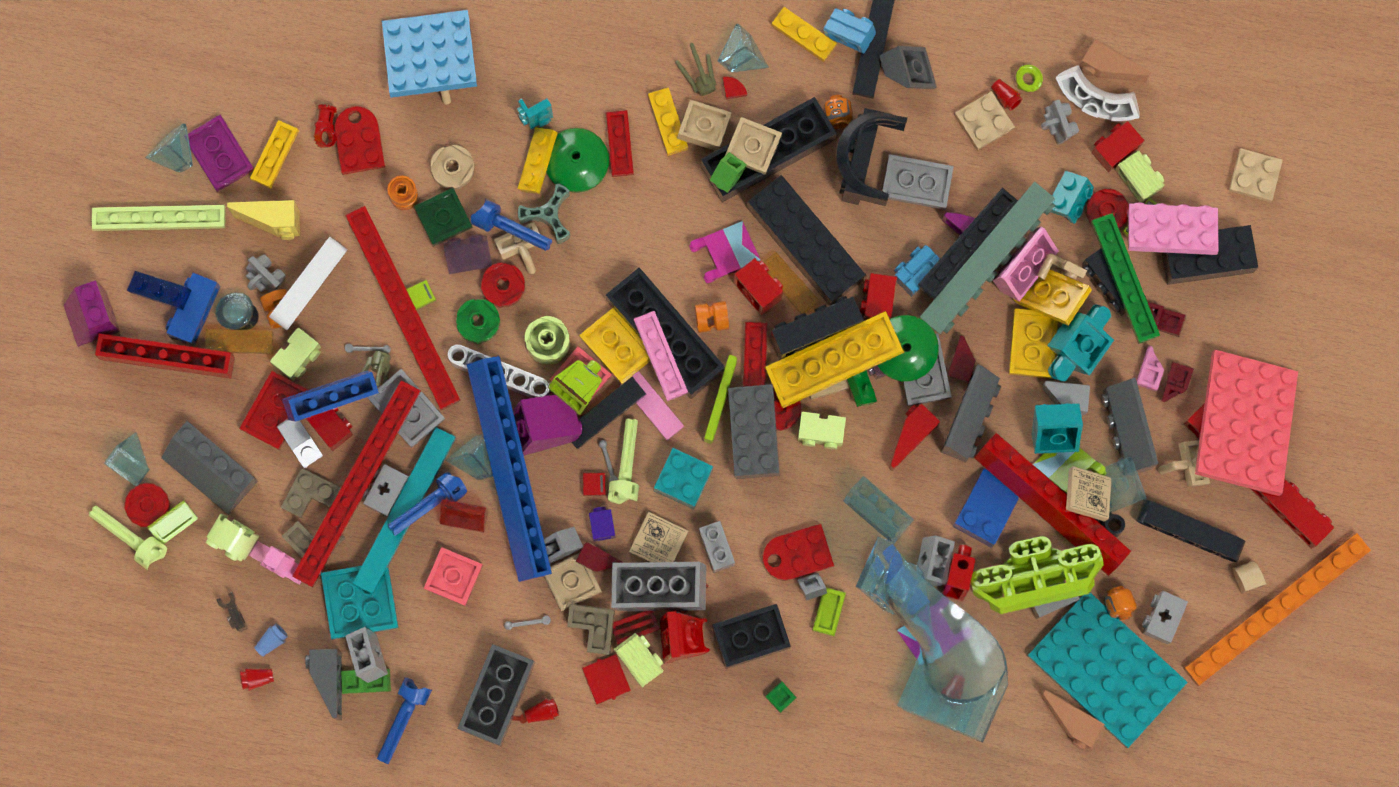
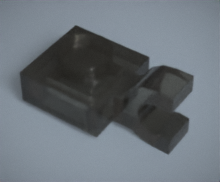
[216,592,248,632]

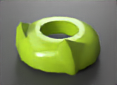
[1015,65,1043,92]

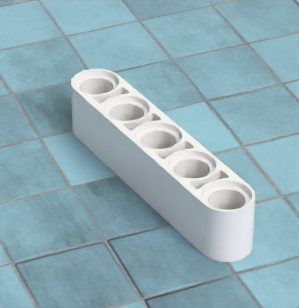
[269,237,348,330]
[448,345,550,398]

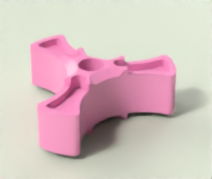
[249,541,301,585]

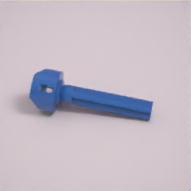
[471,199,552,251]
[388,472,467,536]
[377,677,432,764]

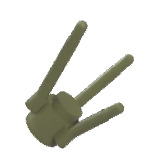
[675,43,717,96]
[360,351,391,387]

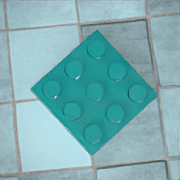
[321,566,399,640]

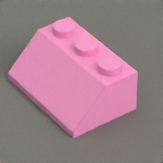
[993,227,1059,301]

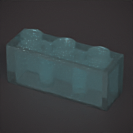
[843,476,914,545]

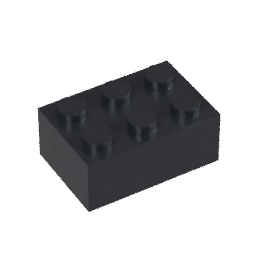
[712,604,791,669]

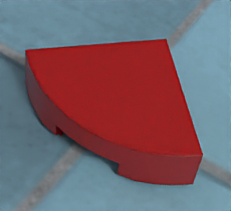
[722,77,747,100]

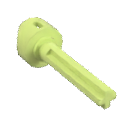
[608,419,639,504]
[89,506,167,570]

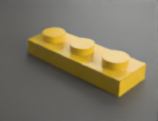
[771,7,837,62]
[648,87,688,156]
[250,120,299,189]
[517,128,557,194]

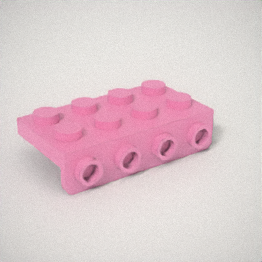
[1127,202,1218,255]

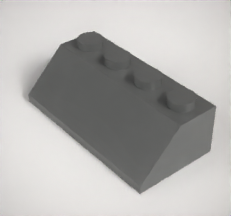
[941,364,1001,462]
[1101,378,1159,476]
[161,421,258,515]

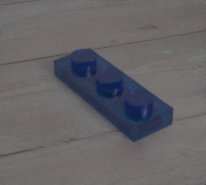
[127,271,192,310]

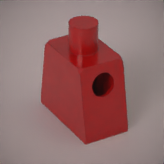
[941,545,976,602]

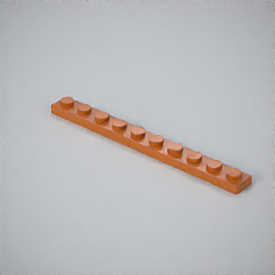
[1183,533,1371,686]

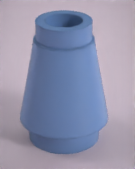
[254,624,288,657]

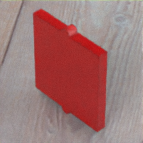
[582,654,631,705]

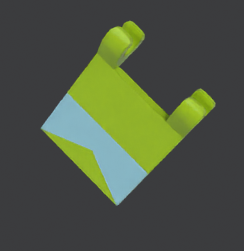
[1033,447,1107,494]

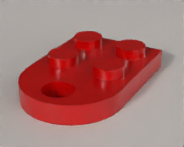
[335,106,386,175]
[763,524,834,581]

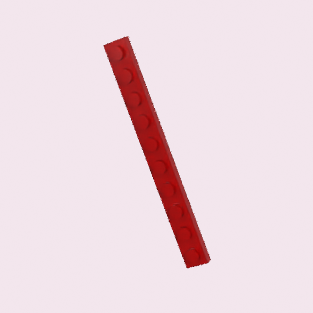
[345,206,461,410]
[292,380,421,588]

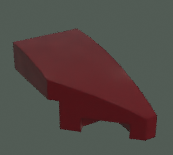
[1148,302,1186,337]
[948,334,976,382]
[1161,362,1194,402]
[576,542,623,573]

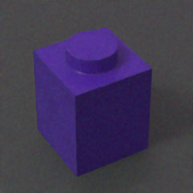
[589,507,616,542]

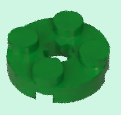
[456,299,501,344]

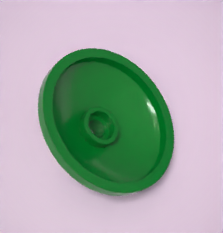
[546,128,609,193]
[877,315,939,382]

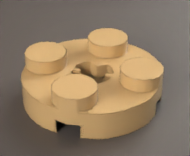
[431,145,475,190]

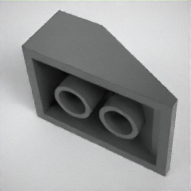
[305,649,342,720]

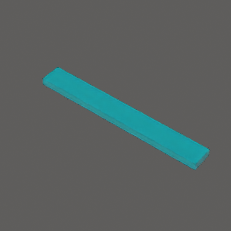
[352,427,456,594]

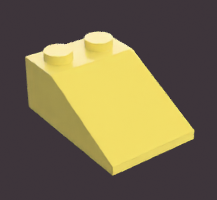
[227,200,300,240]

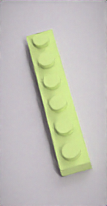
[92,205,226,231]

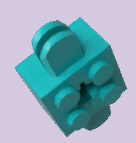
[1047,304,1114,381]

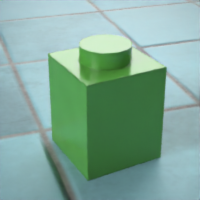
[710,152,747,193]

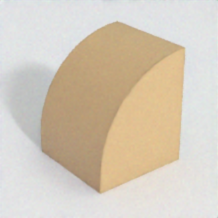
[1232,561,1266,593]

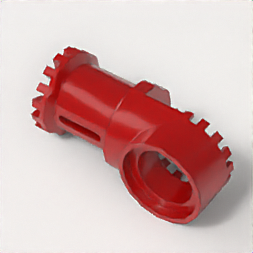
[314,104,337,148]

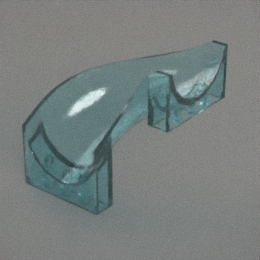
[856,537,1008,743]

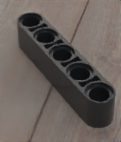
[1136,500,1246,562]

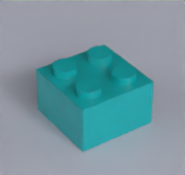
[1031,403,1083,454]
[654,448,713,510]

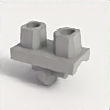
[1041,100,1079,144]
[246,254,286,293]

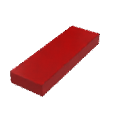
[606,110,634,177]
[743,322,767,387]

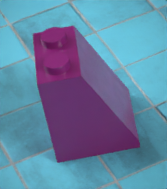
[63,280,120,347]
[513,395,582,456]

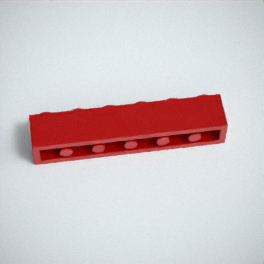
[95,334,235,379]

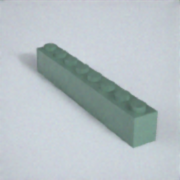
[920,181,1056,335]

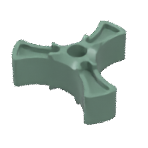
[518,184,570,244]

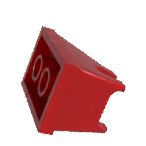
[659,611,710,664]

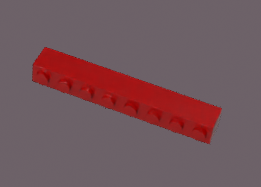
[1184,403,1335,549]
[974,433,1131,576]

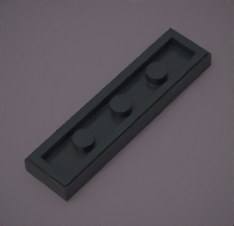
[572,377,647,450]

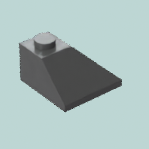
[880,46,937,89]

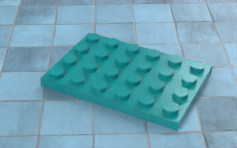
[1027,593,1188,748]

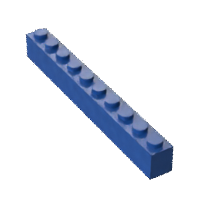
[467,356,552,582]

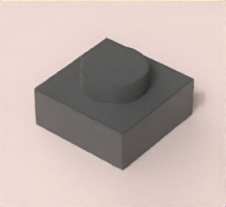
[798,573,827,601]

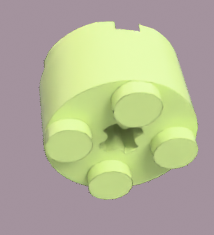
[525,316,570,364]
[206,514,259,562]

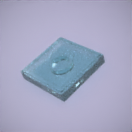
[1093,457,1147,513]

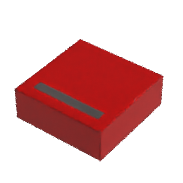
[583,473,606,496]

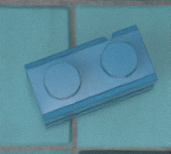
[824,8,876,54]
[894,245,940,297]

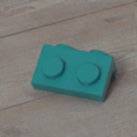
[517,98,553,130]
[1051,171,1094,224]

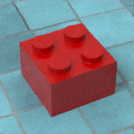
[733,258,783,316]

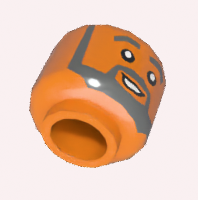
[823,95,853,129]
[1104,586,1137,621]

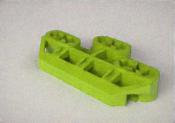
[971,536,1104,614]

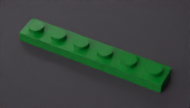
[1091,213,1160,344]

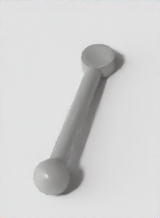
[345,344,391,354]
[599,440,618,482]
[504,616,551,630]

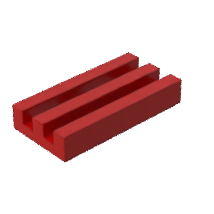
[613,611,660,645]

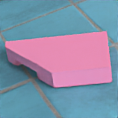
[1136,346,1164,391]

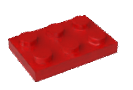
[239,371,308,450]

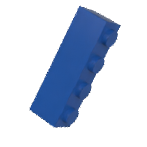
[282,371,379,422]

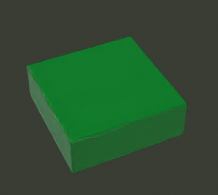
[765,681,797,713]

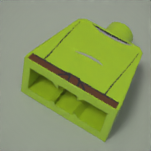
[548,360,602,415]

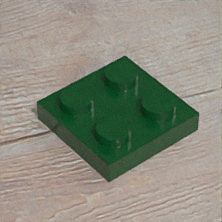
[414,188,473,247]

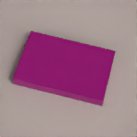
[183,115,254,192]

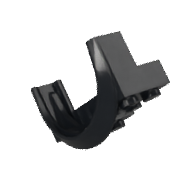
[836,108,908,206]

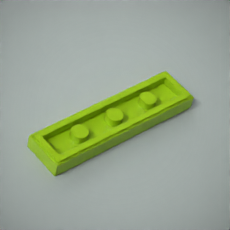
[704,355,737,444]

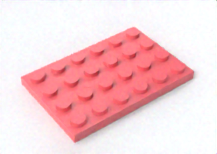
[1195,350,1298,496]

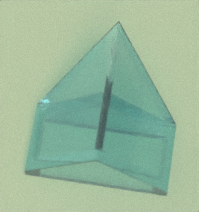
[717,24,769,72]
[145,124,193,172]
[104,432,150,486]
[445,434,493,480]

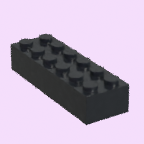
[700,97,837,203]
[747,175,866,306]
[605,267,725,399]

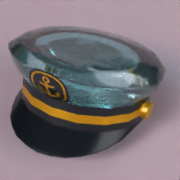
[215,293,259,331]

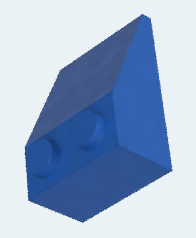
[952,469,1019,548]

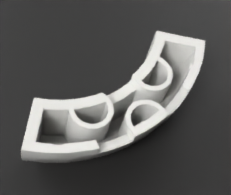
[1056,65,1140,121]

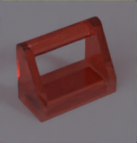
[440,499,488,533]

